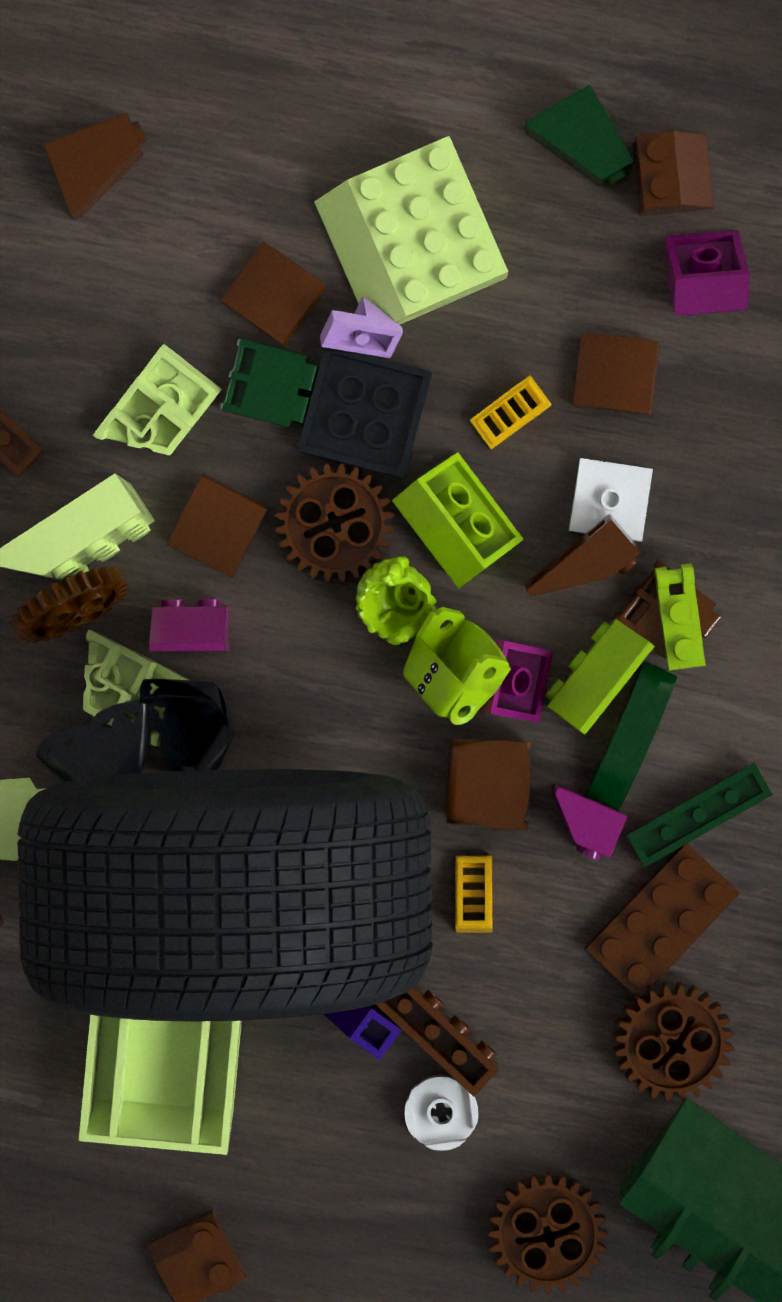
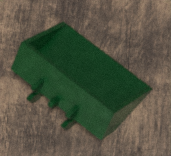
[619,1098,782,1302]

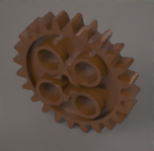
[275,463,394,583]
[10,566,128,644]
[613,981,734,1102]
[488,1171,608,1295]

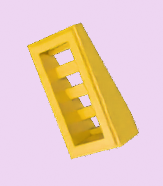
[470,375,551,450]
[455,856,493,933]

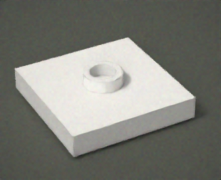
[569,458,653,542]

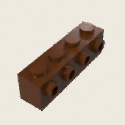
[376,985,499,1097]

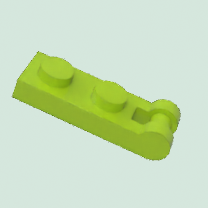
[654,563,706,671]

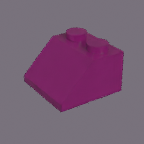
[665,230,750,316]
[149,599,229,652]
[478,638,553,723]
[551,784,628,861]

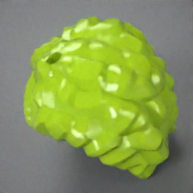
[355,556,437,645]

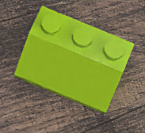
[392,452,524,589]
[545,619,655,735]

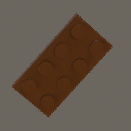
[585,843,740,997]

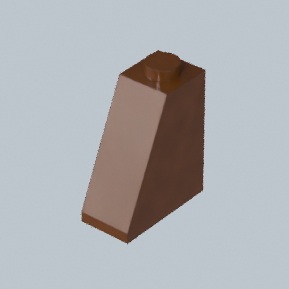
[44,113,146,220]

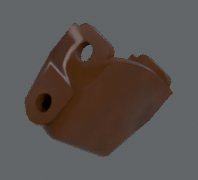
[446,738,532,829]

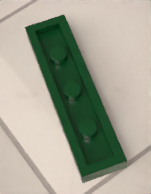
[625,762,773,867]

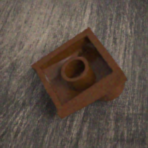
[148,1209,247,1302]

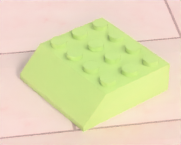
[314,136,508,325]
[0,473,155,581]
[79,1015,242,1155]

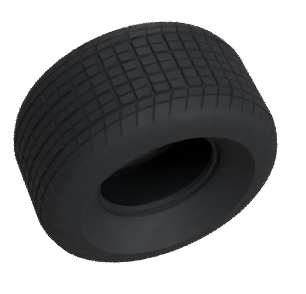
[17,769,433,1022]

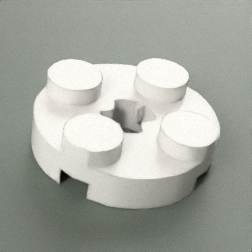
[405,1074,478,1151]

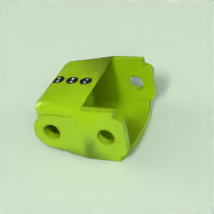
[403,607,511,725]

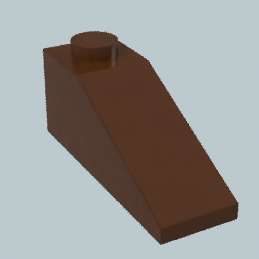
[525,513,640,597]

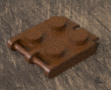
[613,560,722,659]

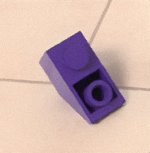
[323,1005,402,1060]

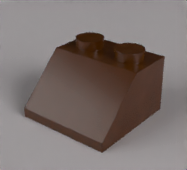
[633,131,714,216]

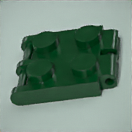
[218,338,318,428]

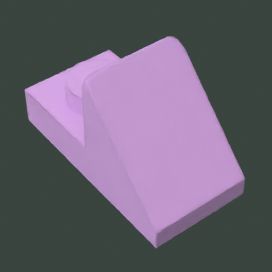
[320,297,403,358]

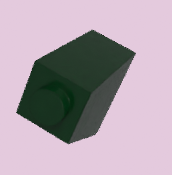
[524,85,634,186]

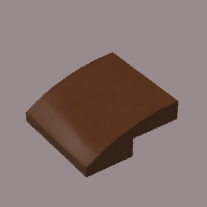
[220,241,327,346]
[573,333,660,415]
[167,474,268,578]

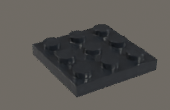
[297,347,432,480]

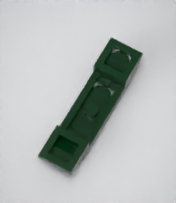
[585,662,678,811]

